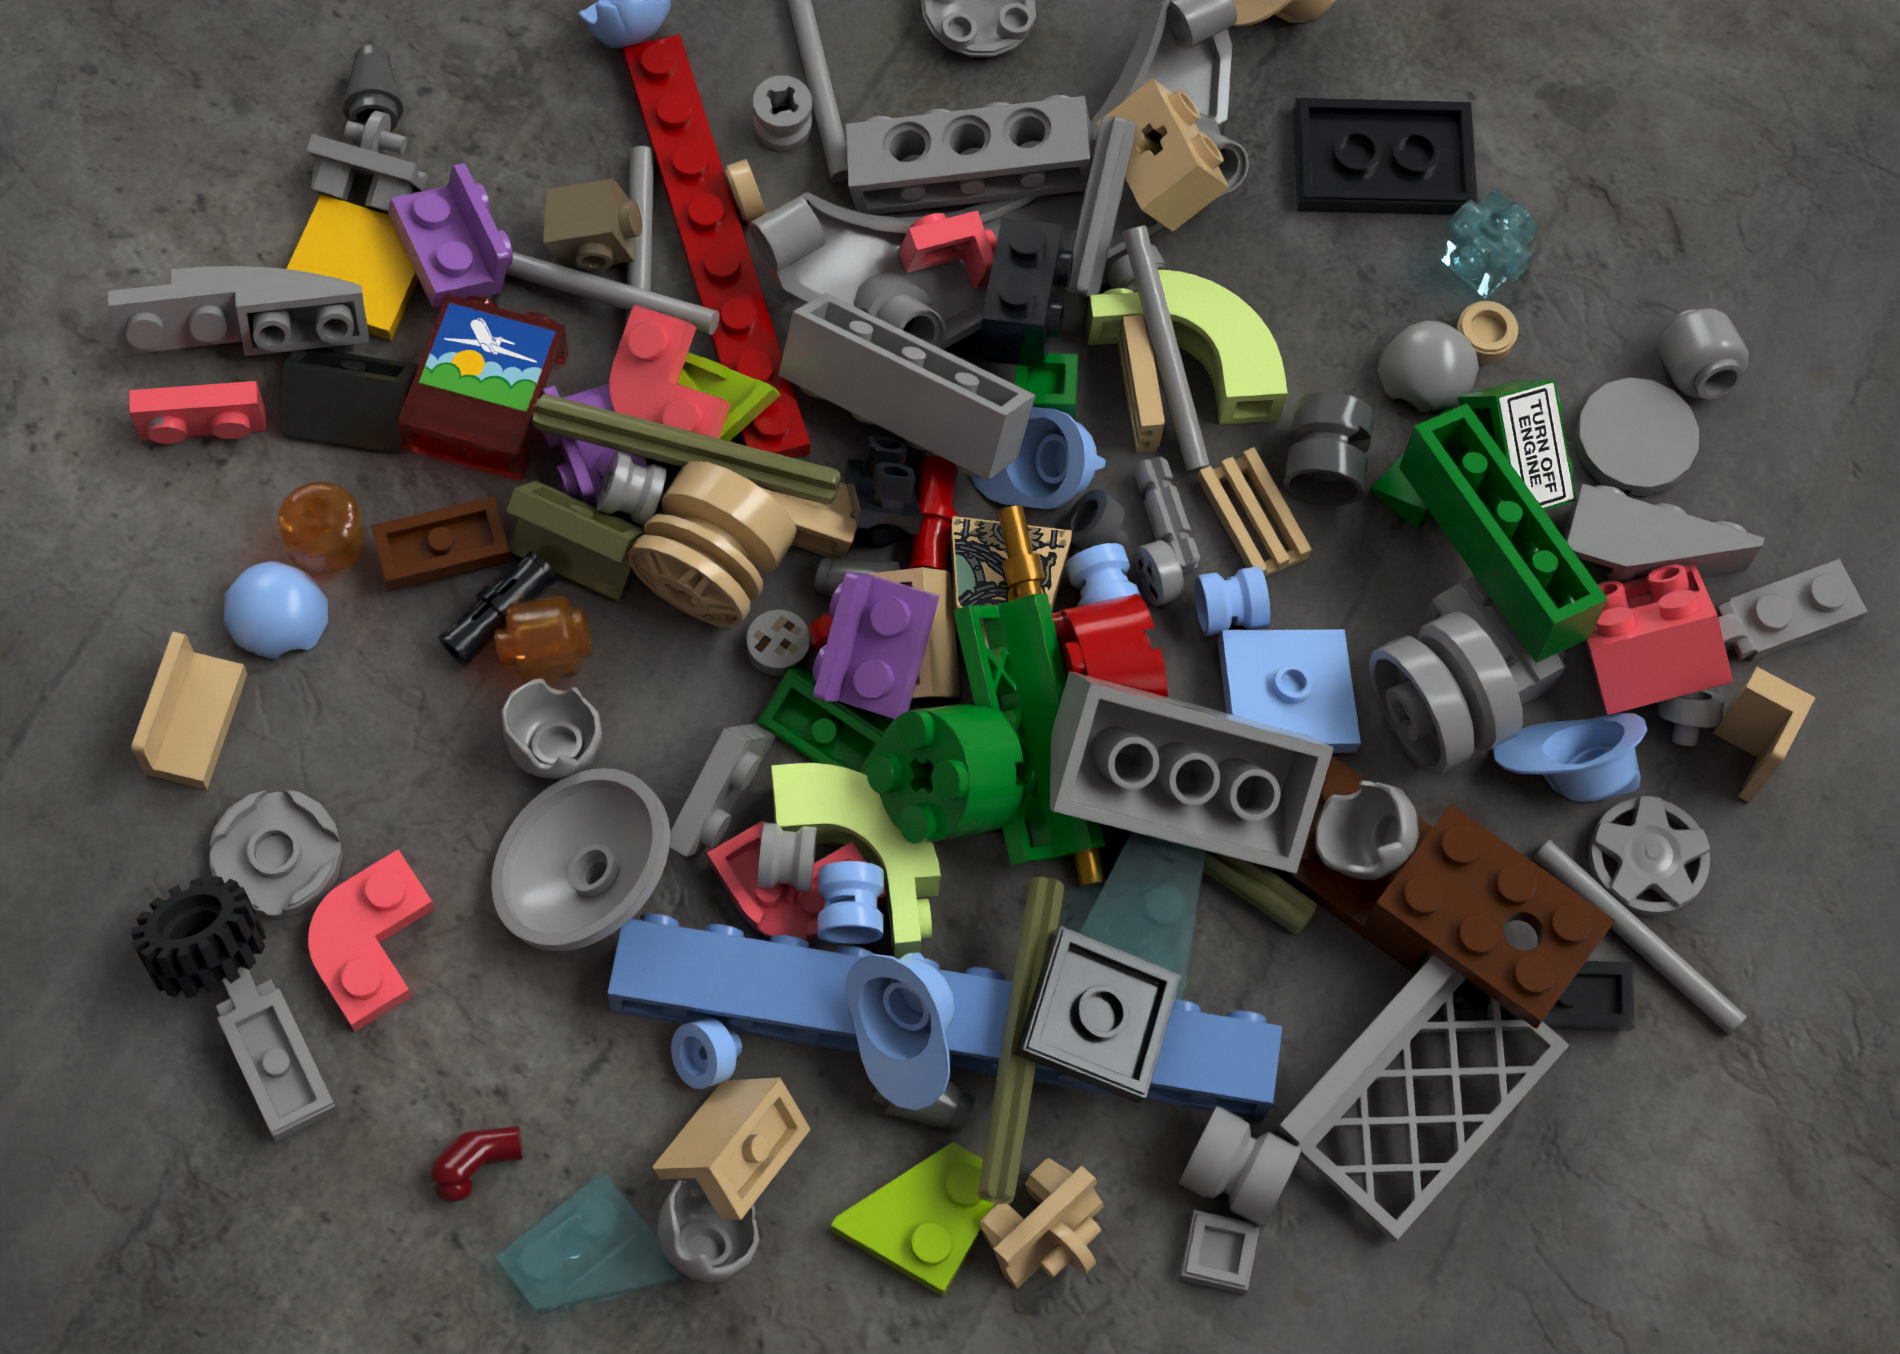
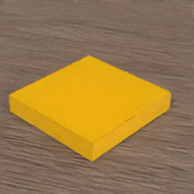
[286,194,419,341]

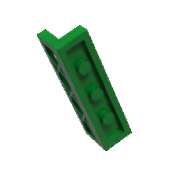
[953,594,1105,865]

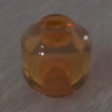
[278,482,365,575]
[495,595,593,683]

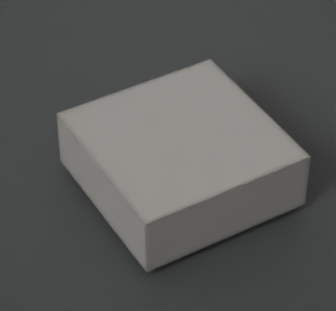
[1179,1210,1260,1295]

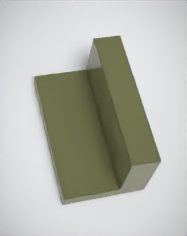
[506,480,644,601]

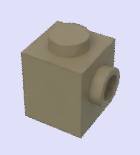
[543,179,642,271]

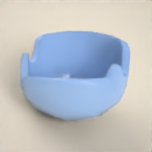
[577,0,671,49]
[223,561,328,659]

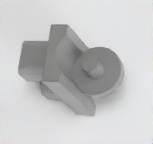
[307,111,428,215]

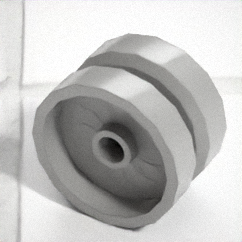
[1369,611,1523,775]

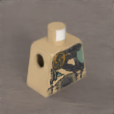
[949,516,1072,649]

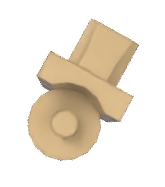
[979,1158,1104,1289]

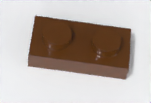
[371,496,512,592]

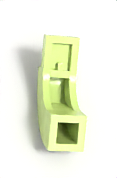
[1085,270,1288,425]
[771,763,941,959]

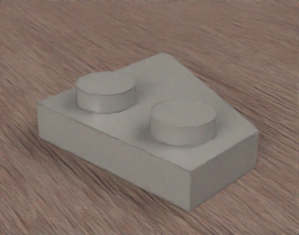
[669,723,776,857]

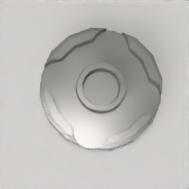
[1575,377,1699,496]
[209,790,343,920]

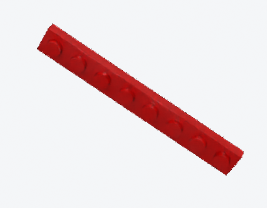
[623,34,810,458]

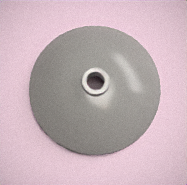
[491,768,670,951]

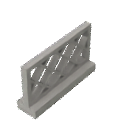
[1272,955,1569,1242]

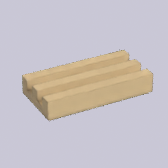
[1117,314,1165,453]
[1197,447,1312,577]

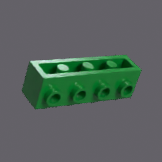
[1399,404,1608,663]

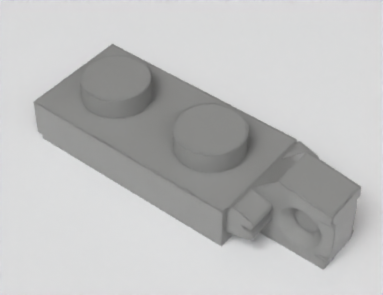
[1715,559,1868,662]
[216,967,338,1142]

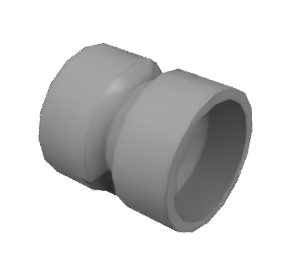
[1178,1105,1302,1227]

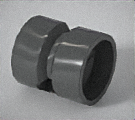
[1283,392,1375,506]

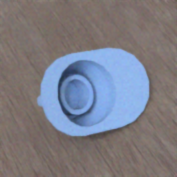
[971,407,1106,509]
[1493,713,1647,802]
[845,953,955,1110]

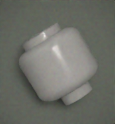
[1658,308,1749,400]

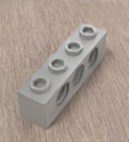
[846,95,1093,215]

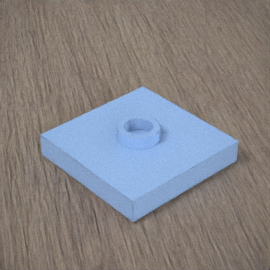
[1217,629,1361,753]

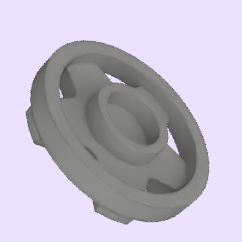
[1588,796,1710,916]

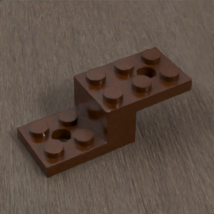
[1266,755,1615,1029]

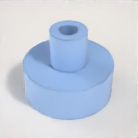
[671,1018,742,1089]

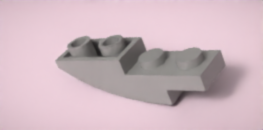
[108,266,369,356]

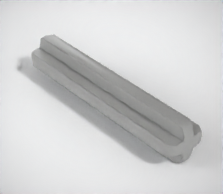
[1065,116,1136,297]

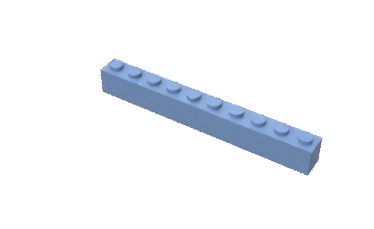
[607,913,1282,1120]

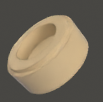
[724,159,766,223]
[1455,301,1518,364]

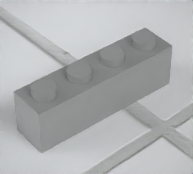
[778,293,1035,480]

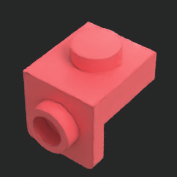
[898,210,997,290]

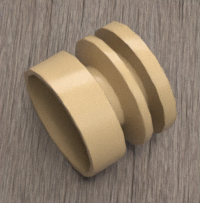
[627,461,796,628]

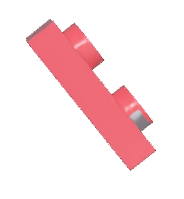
[129,381,266,444]

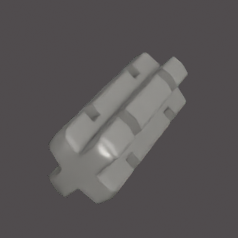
[1134,457,1200,573]

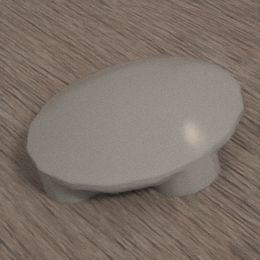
[921,0,1036,57]

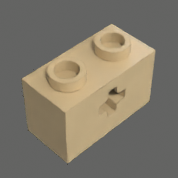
[1097,78,1230,231]

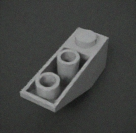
[1562,484,1765,584]

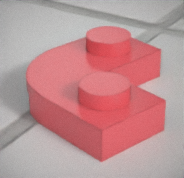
[609,305,731,439]
[707,821,887,943]
[308,849,435,1032]

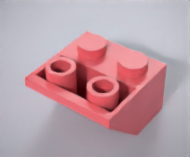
[1585,564,1734,715]

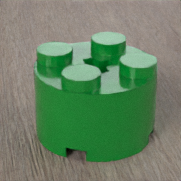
[866,704,1024,844]

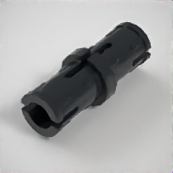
[438,551,558,667]

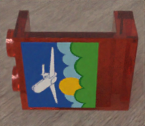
[397,294,569,481]

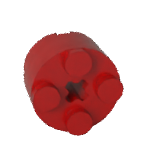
[1052,593,1168,697]

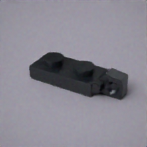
[1453,961,1635,1031]

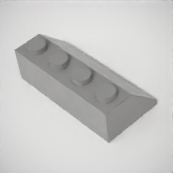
[1050,671,1334,874]

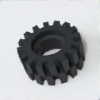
[131,877,266,998]

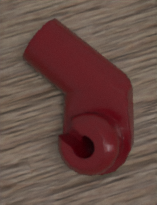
[431,1126,522,1202]

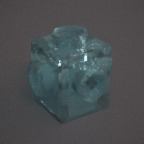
[1442,189,1540,298]

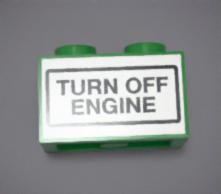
[1457,379,1577,511]

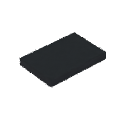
[1293,98,1478,215]

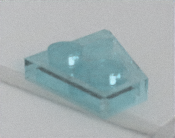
[495,1172,685,1315]

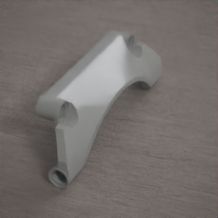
[749,0,1249,350]

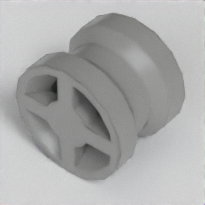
[753,76,812,151]
[596,451,666,526]
[758,822,817,893]

